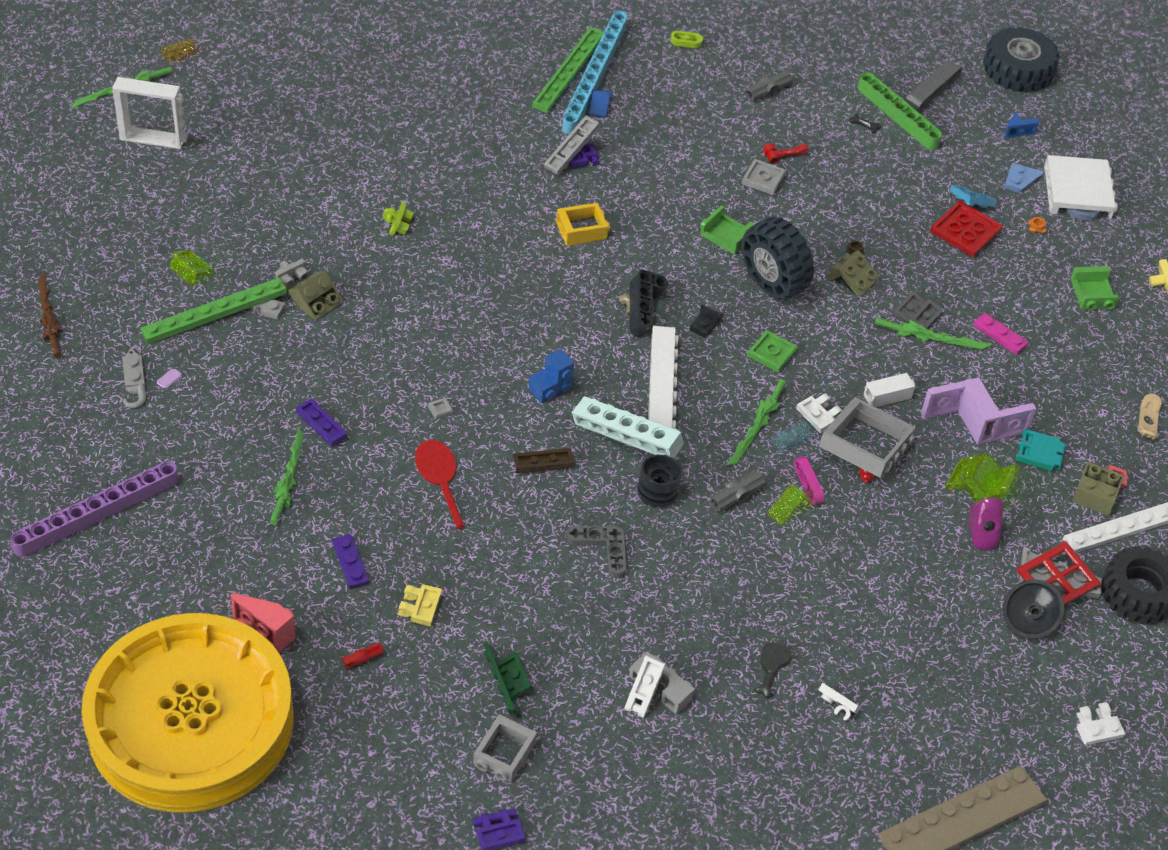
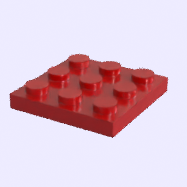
[930,200,1003,257]

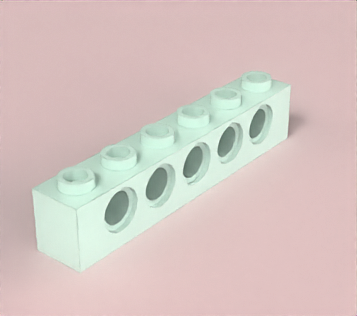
[572,396,684,458]

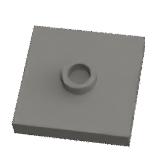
[741,159,786,195]

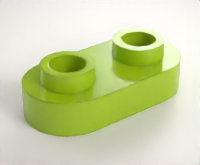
[670,31,703,48]

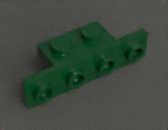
[483,641,534,718]

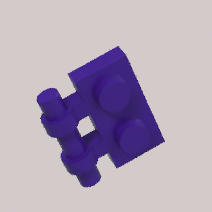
[563,139,599,168]
[472,808,525,850]

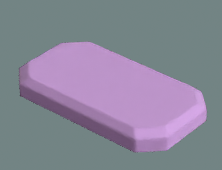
[157,369,182,388]

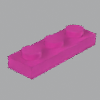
[973,313,1028,355]

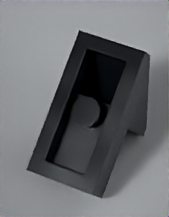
[690,304,723,338]

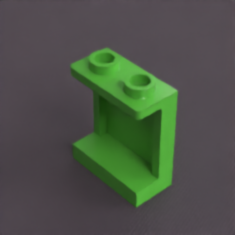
[700,205,755,255]
[1071,266,1119,310]

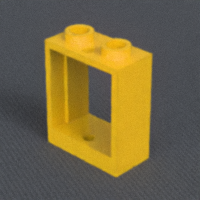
[556,203,610,246]

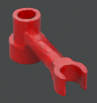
[762,143,809,164]

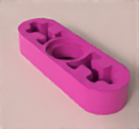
[794,456,824,505]

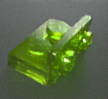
[169,249,213,286]

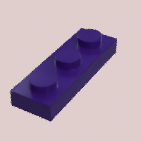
[296,398,347,447]
[332,534,369,589]

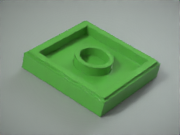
[747,330,798,373]

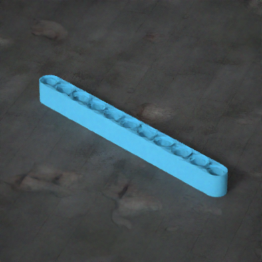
[562,11,627,134]

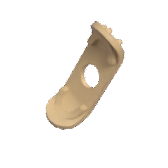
[1138,393,1162,439]

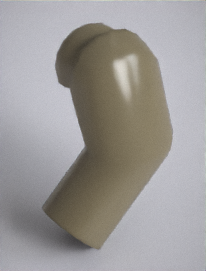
[619,293,630,317]

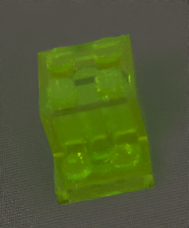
[945,452,1021,503]

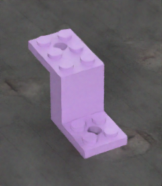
[921,378,1036,445]

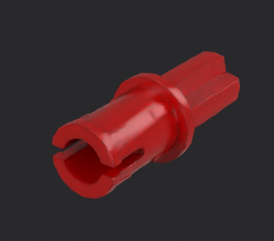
[342,642,384,670]

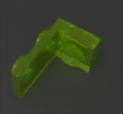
[767,483,811,525]

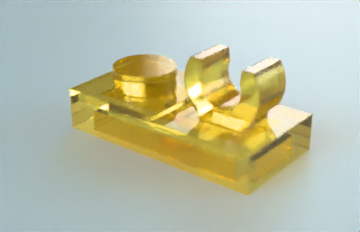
[160,37,195,63]

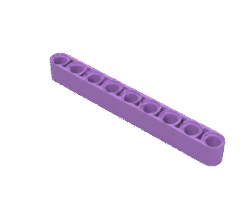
[11,462,178,557]

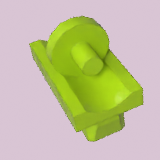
[382,201,414,235]

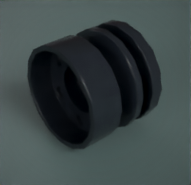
[637,454,682,507]

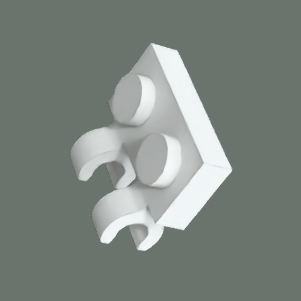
[796,393,842,433]
[1077,702,1125,745]

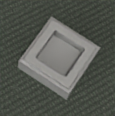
[428,398,453,420]

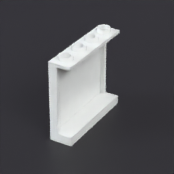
[1044,155,1117,219]

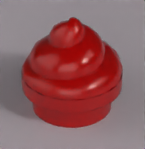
[859,467,876,483]

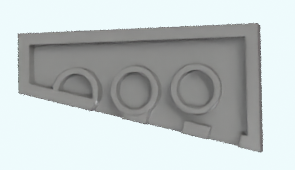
[1019,547,1102,599]

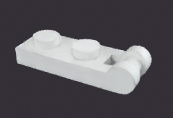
[624,655,667,718]

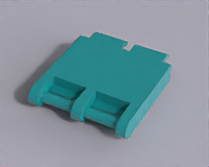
[1015,429,1066,471]

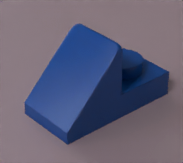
[589,89,612,118]
[1004,112,1039,138]

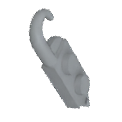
[122,348,146,408]

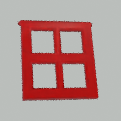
[1016,541,1101,605]

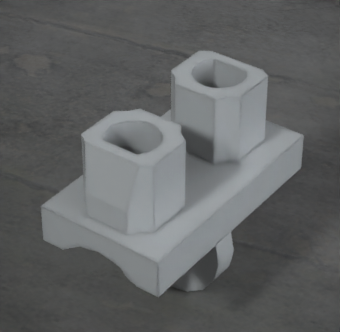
[275,259,309,290]

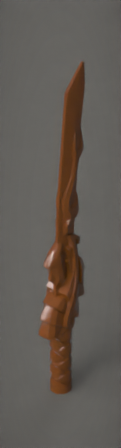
[38,272,62,358]

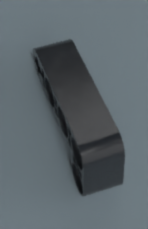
[629,270,669,337]

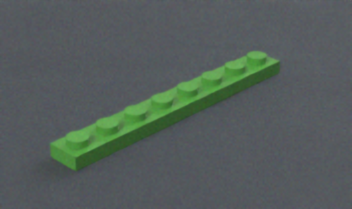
[533,27,604,113]
[140,277,287,344]

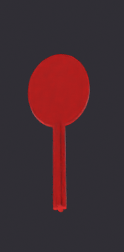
[415,440,464,530]

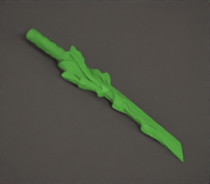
[71,67,173,109]
[875,317,992,349]
[726,379,786,465]
[270,426,304,525]

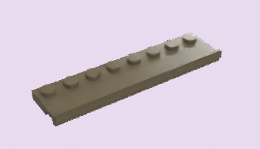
[878,766,1048,850]

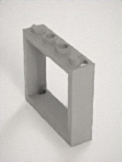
[819,397,915,478]

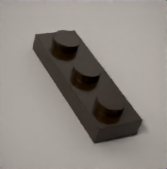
[513,448,574,473]

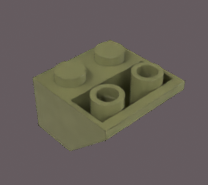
[288,270,343,320]
[1072,462,1125,516]

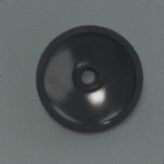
[1003,579,1065,639]

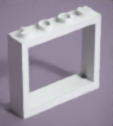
[112,77,187,149]

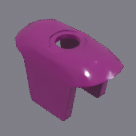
[968,498,1004,551]

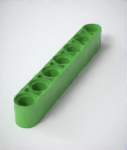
[858,72,942,150]

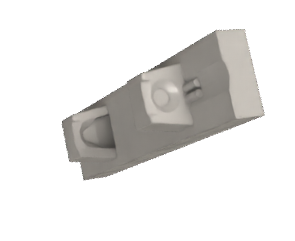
[544,116,600,175]

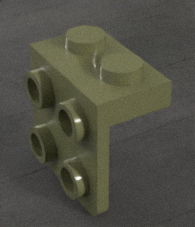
[827,250,879,296]

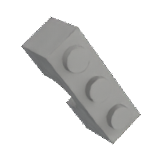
[629,651,695,715]

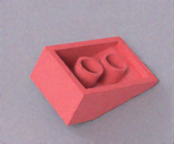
[231,593,295,653]

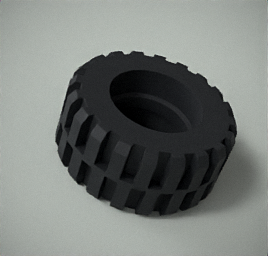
[1101,546,1168,624]

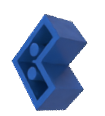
[528,349,574,403]

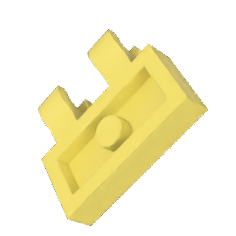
[398,584,442,627]

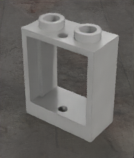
[473,714,537,783]

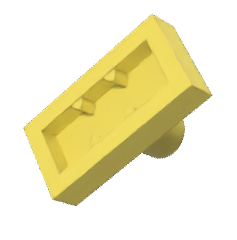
[1149,259,1168,294]

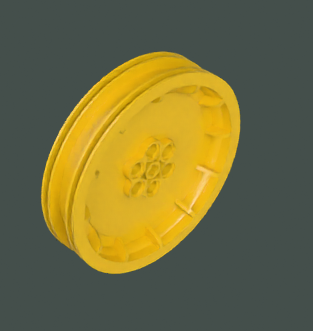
[82,613,294,812]

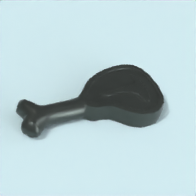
[755,642,791,698]

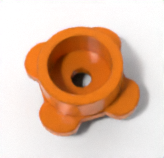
[1028,217,1047,233]

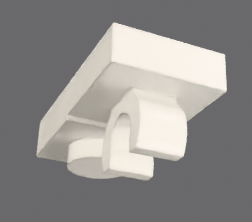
[818,683,861,721]

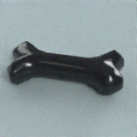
[849,113,881,134]

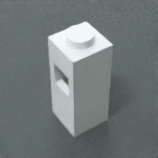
[864,373,915,407]

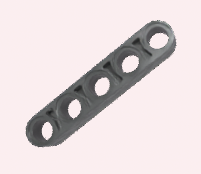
[905,60,962,113]

